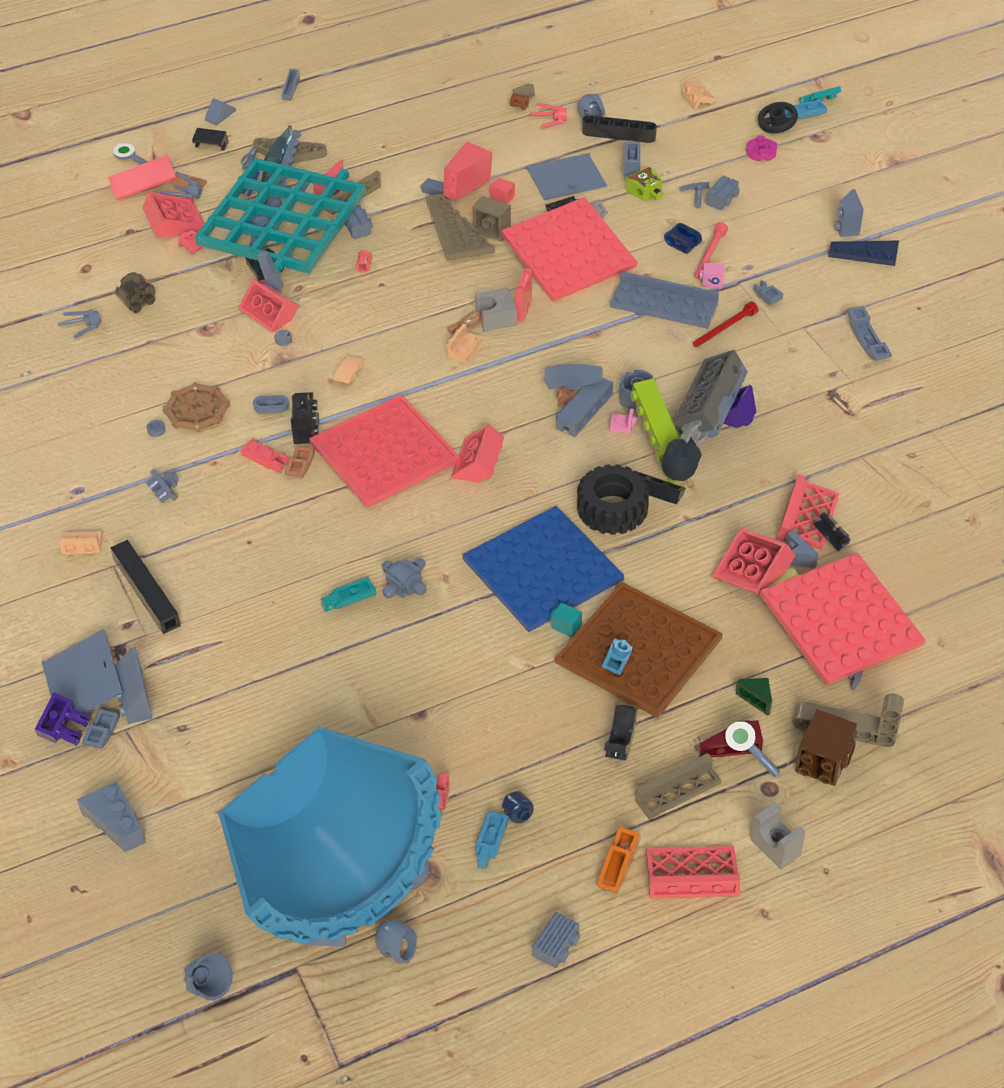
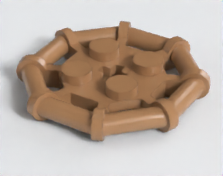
[163,382,230,432]

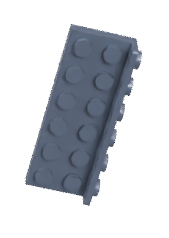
[610,272,719,329]

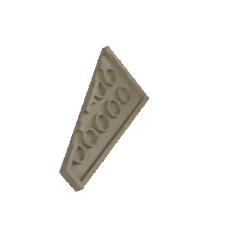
[426,194,495,261]

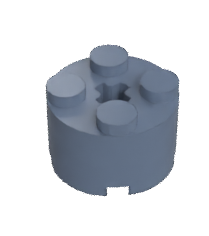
[619,370,653,410]

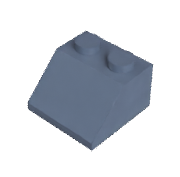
[835,189,864,237]

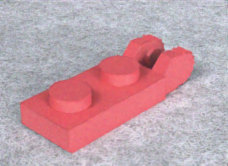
[240,439,289,472]

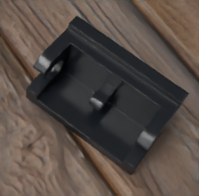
[192,128,229,151]

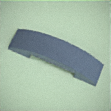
[847,306,892,361]

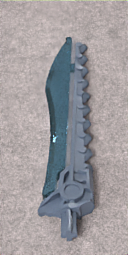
[242,125,301,246]

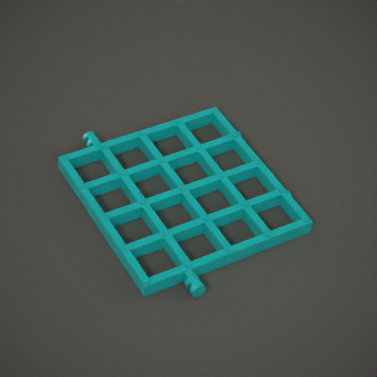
[195,158,366,274]

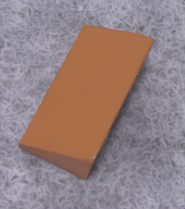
[171,173,207,188]

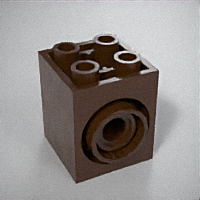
[795,709,857,786]

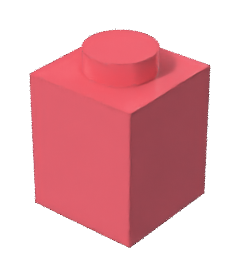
[489,178,515,204]

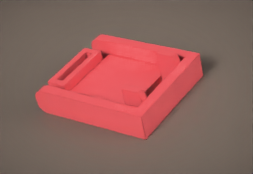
[515,268,532,322]

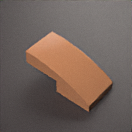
[285,446,315,478]

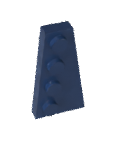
[829,240,899,266]

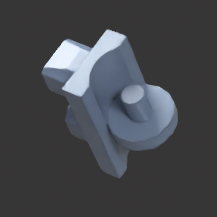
[146,469,179,503]

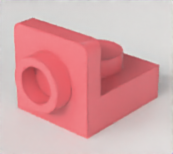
[178,230,203,255]

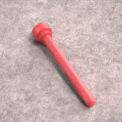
[694,222,728,279]

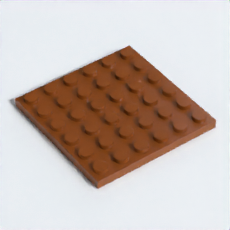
[555,582,723,718]

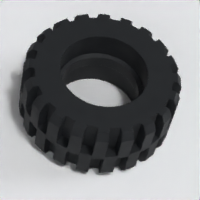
[577,464,649,535]

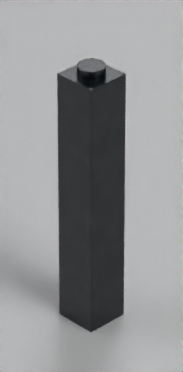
[110,540,181,634]

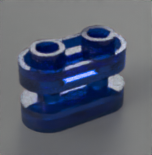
[664,223,702,254]

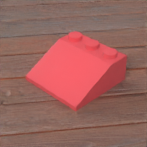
[142,192,205,238]
[712,528,796,595]

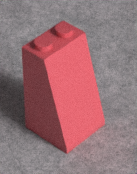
[443,141,493,201]

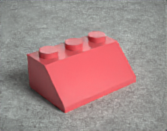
[238,279,299,332]
[451,424,504,482]

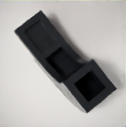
[604,704,638,761]

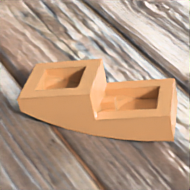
[333,356,364,384]

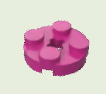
[746,135,777,161]

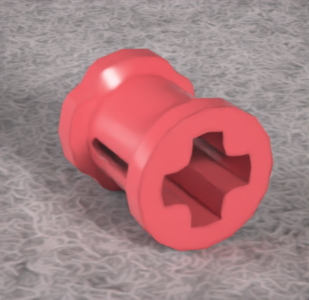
[355,251,372,272]

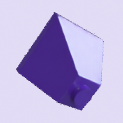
[723,385,757,428]

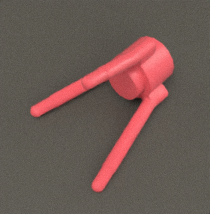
[530,103,567,128]

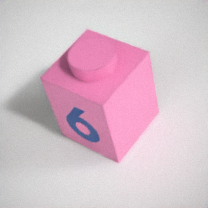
[700,263,725,288]

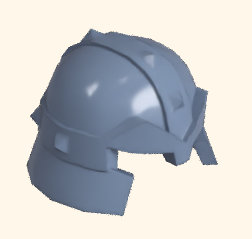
[183,953,233,1001]

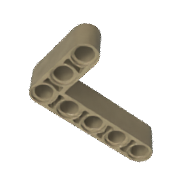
[793,693,904,747]

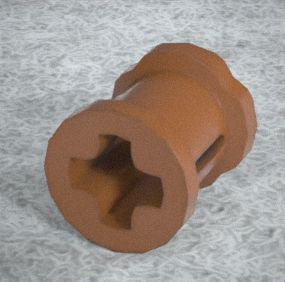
[510,93,529,110]

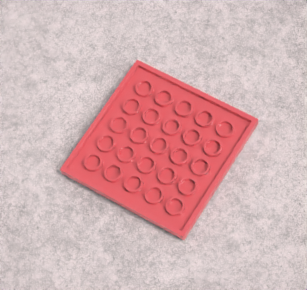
[501,197,638,302]
[309,395,460,508]
[759,553,926,685]

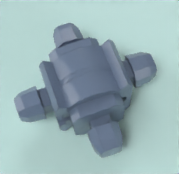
[381,558,427,599]

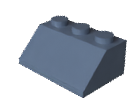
[115,647,152,724]

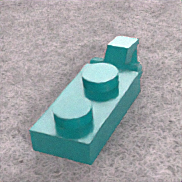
[799,86,842,104]
[321,577,376,611]

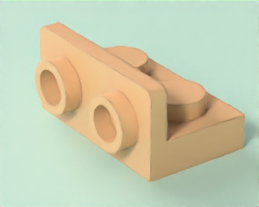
[681,80,715,109]
[446,324,482,363]
[59,531,103,554]

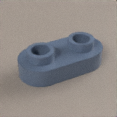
[253,395,289,413]

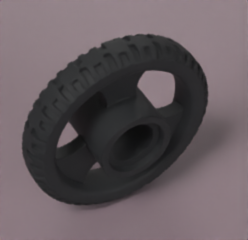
[758,101,798,134]

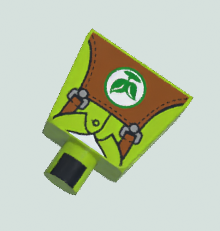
[626,167,663,201]

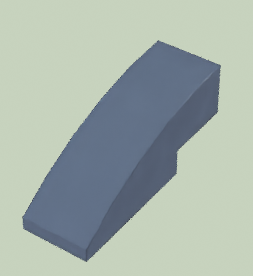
[544,364,603,390]

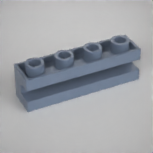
[556,378,613,437]

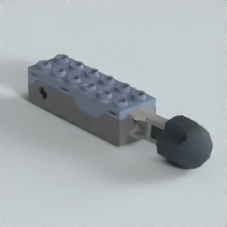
[661,350,748,481]

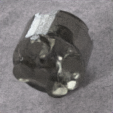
[115,272,156,313]

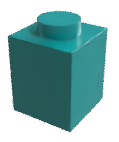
[550,602,582,637]

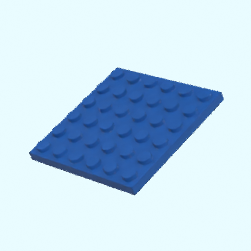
[462,506,624,632]

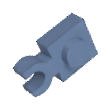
[753,280,783,306]

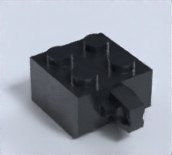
[291,392,320,444]

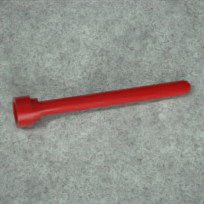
[693,301,759,347]

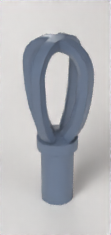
[241,147,258,169]

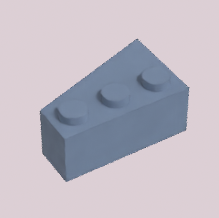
[77,781,145,852]

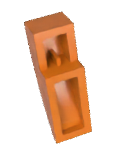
[596,826,641,894]

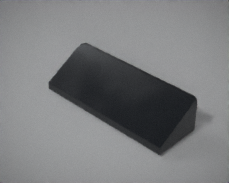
[637,471,686,504]

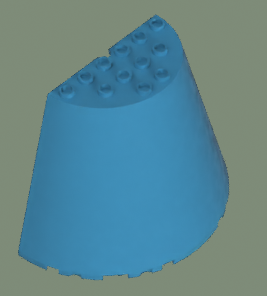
[218,726,441,943]

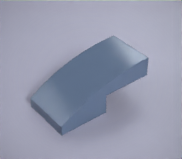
[82,709,120,749]

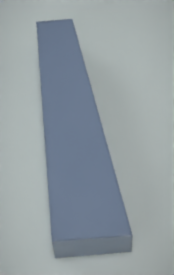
[281,69,300,100]
[257,252,284,292]

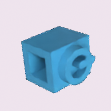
[601,638,633,675]

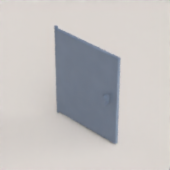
[525,153,607,200]
[42,629,124,724]

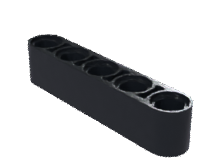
[582,115,657,143]

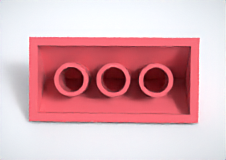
[108,155,177,200]

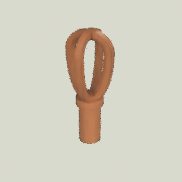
[447,311,482,334]

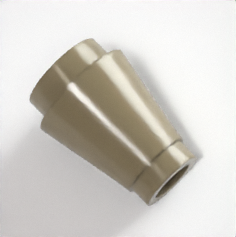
[513,83,535,98]

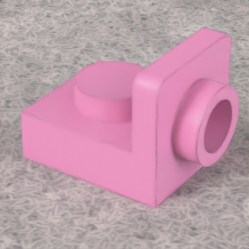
[610,408,637,433]

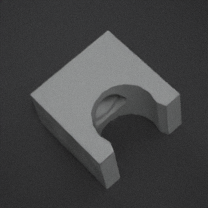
[475,288,517,331]
[751,802,805,870]

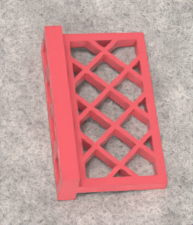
[776,474,840,550]
[646,846,741,898]

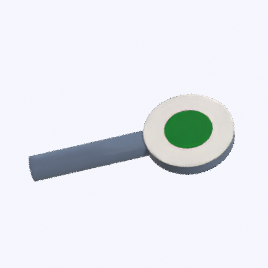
[113,143,148,165]
[725,721,780,777]

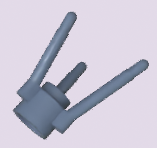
[160,171,202,199]
[58,309,100,338]

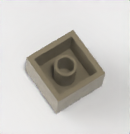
[472,196,511,242]

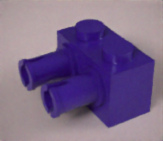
[35,692,91,746]

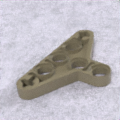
[253,138,327,165]

